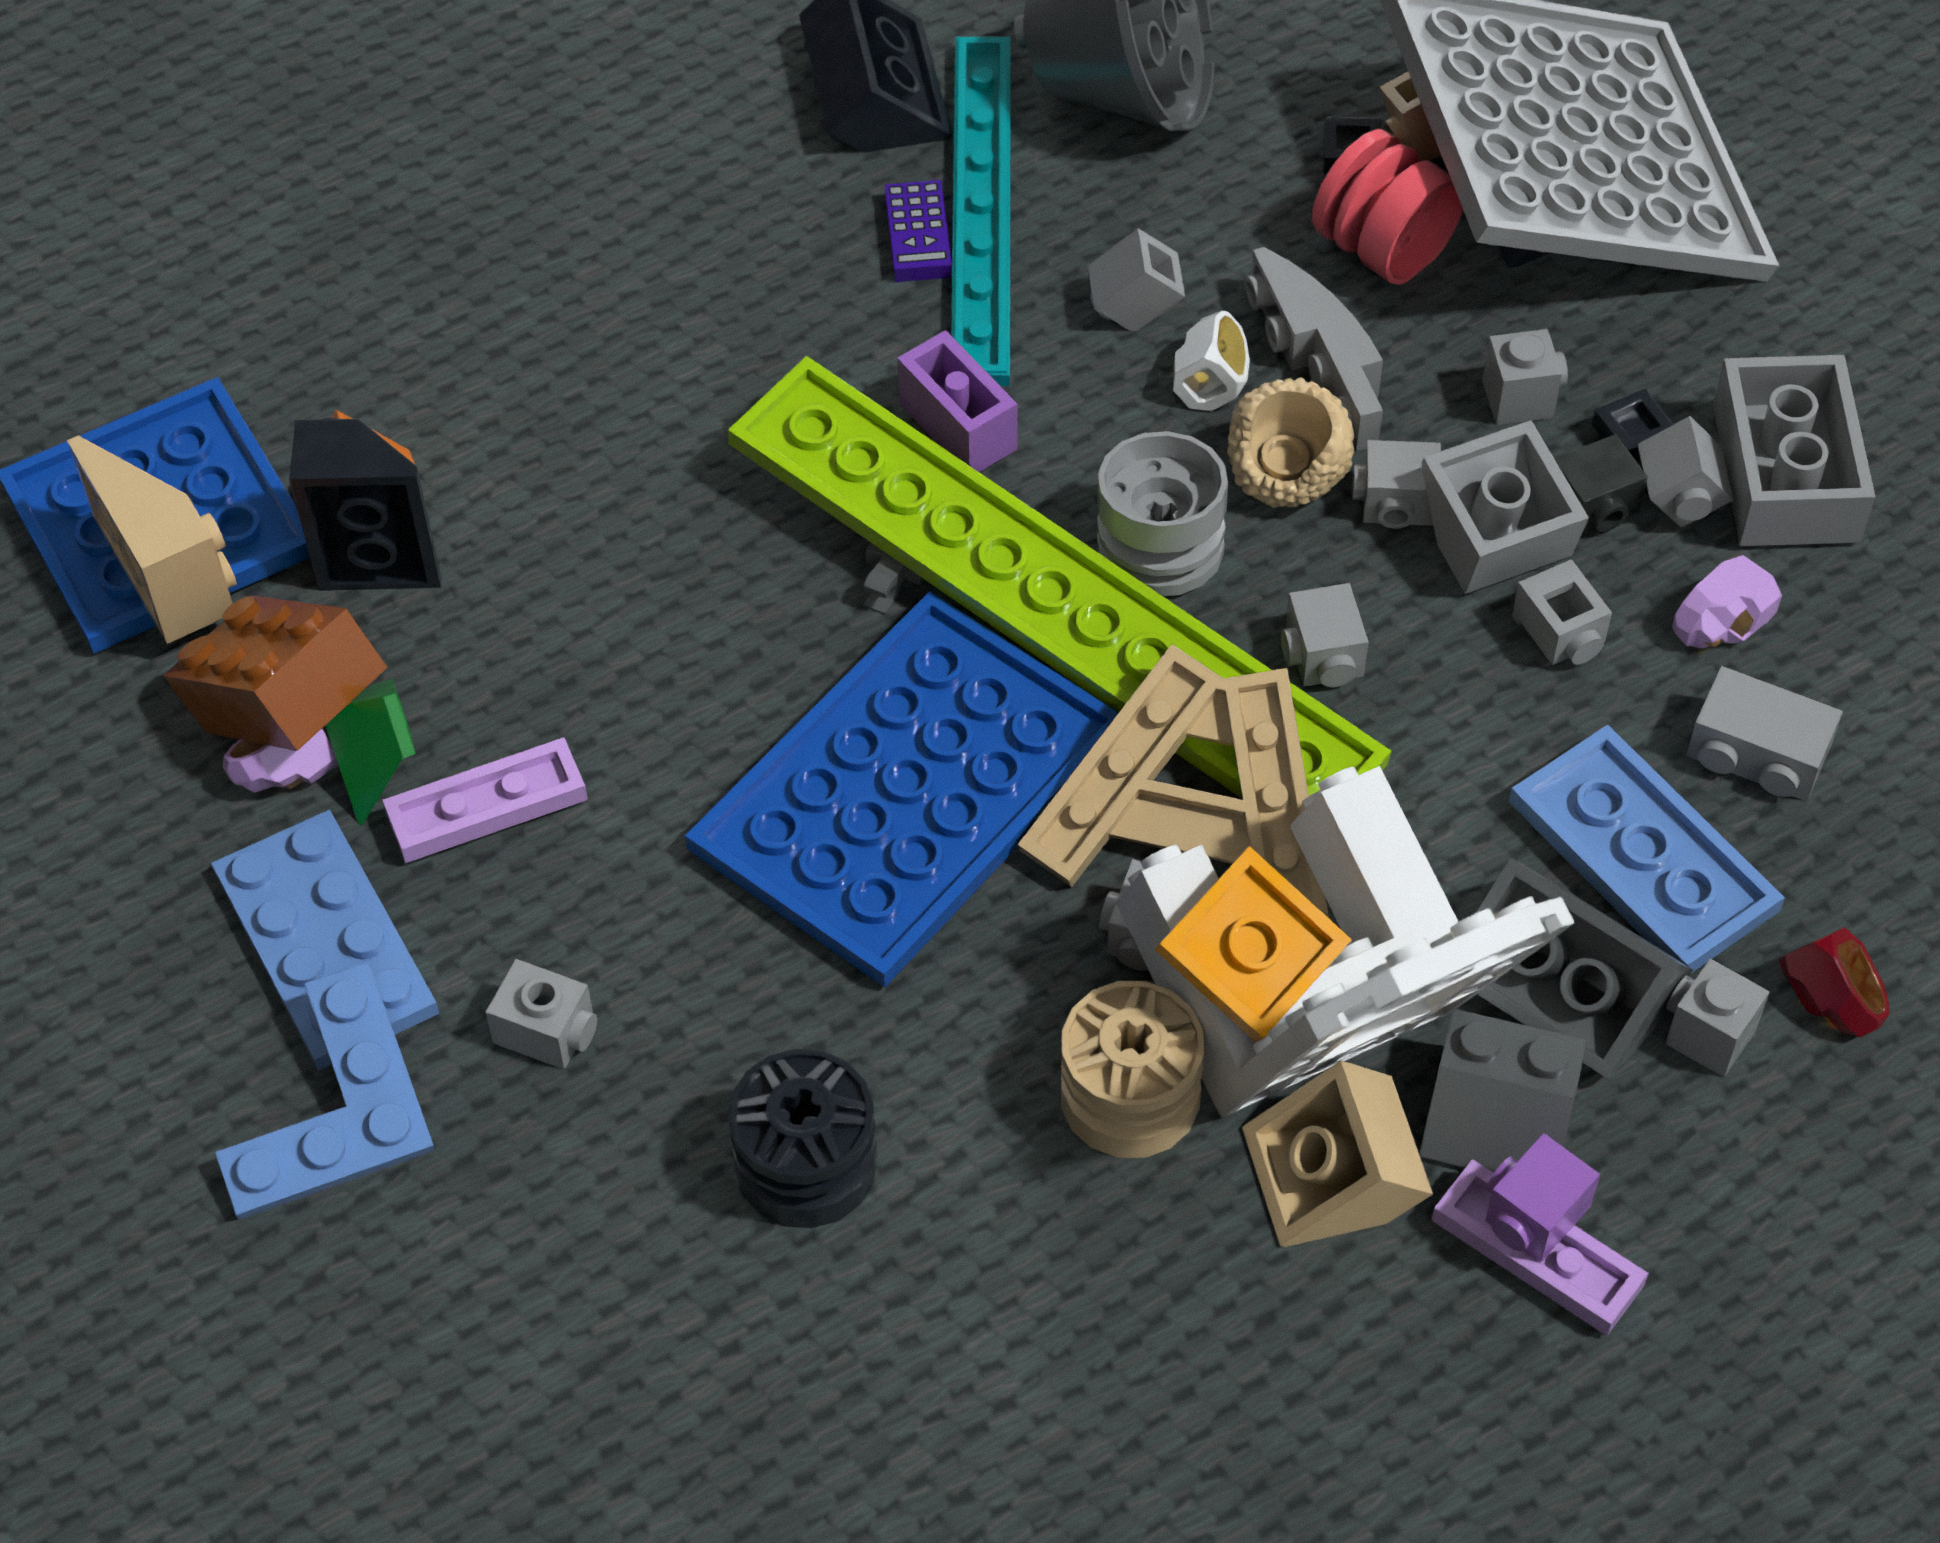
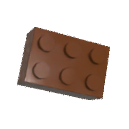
[163,596,388,751]

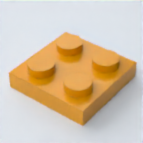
[1154,846,1352,1043]

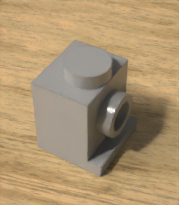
[1512,559,1612,665]

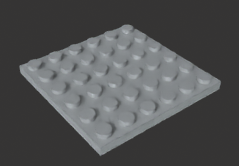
[1380,0,1779,282]

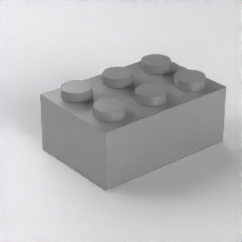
[1713,355,1875,546]

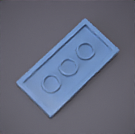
[1509,724,1785,973]
[211,809,439,1071]

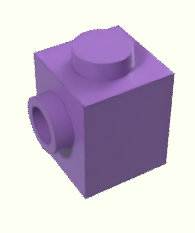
[1485,1133,1600,1263]

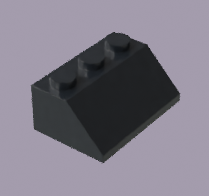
[799,0,953,153]
[289,417,442,591]

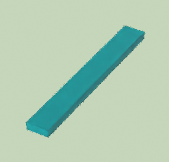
[952,37,1010,386]

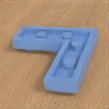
[215,962,435,1220]

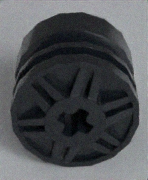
[728,1048,877,1229]

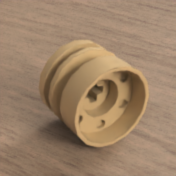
[1061,981,1204,1158]

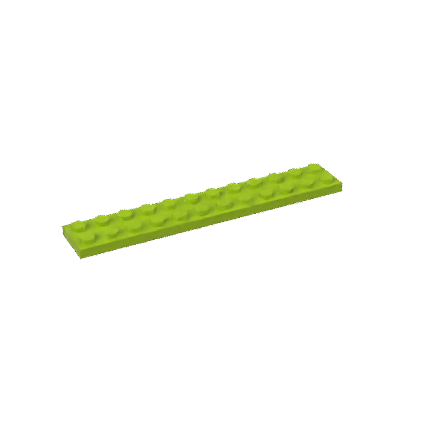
[728,356,1392,799]

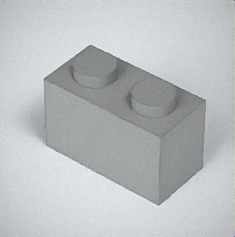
[1686,666,1843,801]

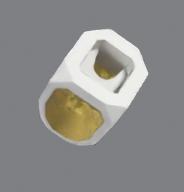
[1173,310,1250,411]

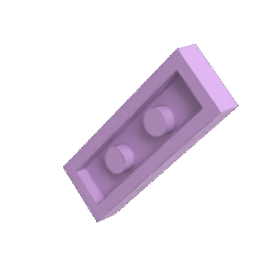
[382,737,588,863]
[1432,1159,1649,1336]

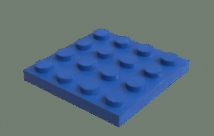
[0,377,310,654]

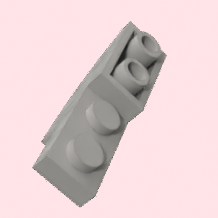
[1245,247,1383,451]

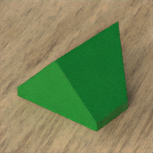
[325,678,415,826]

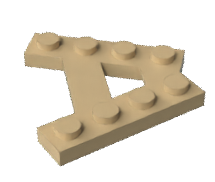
[1018,644,1329,918]

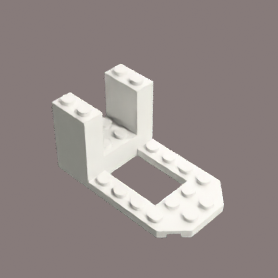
[1116,766,1574,1118]

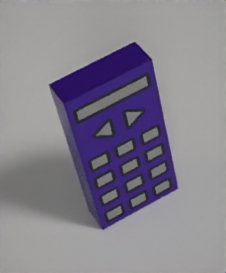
[884,180,952,282]

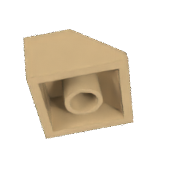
[1242,1060,1433,1247]

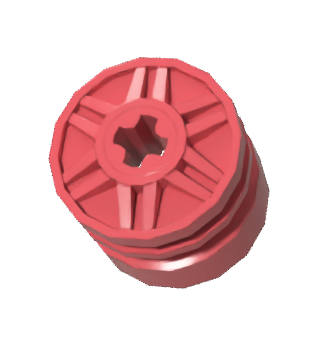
[1312,129,1464,285]

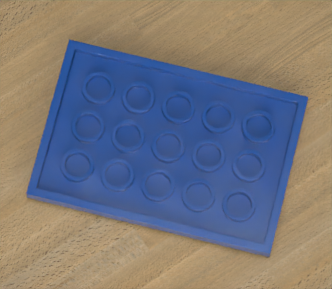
[685,591,1118,988]

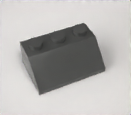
[1475,858,1693,1079]

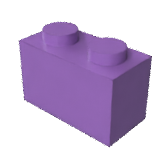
[897,330,1018,472]

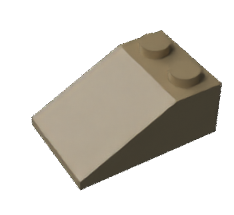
[67,435,237,644]

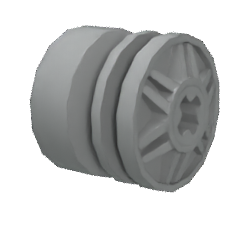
[1097,431,1228,596]

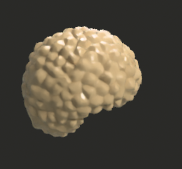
[1227,378,1354,508]

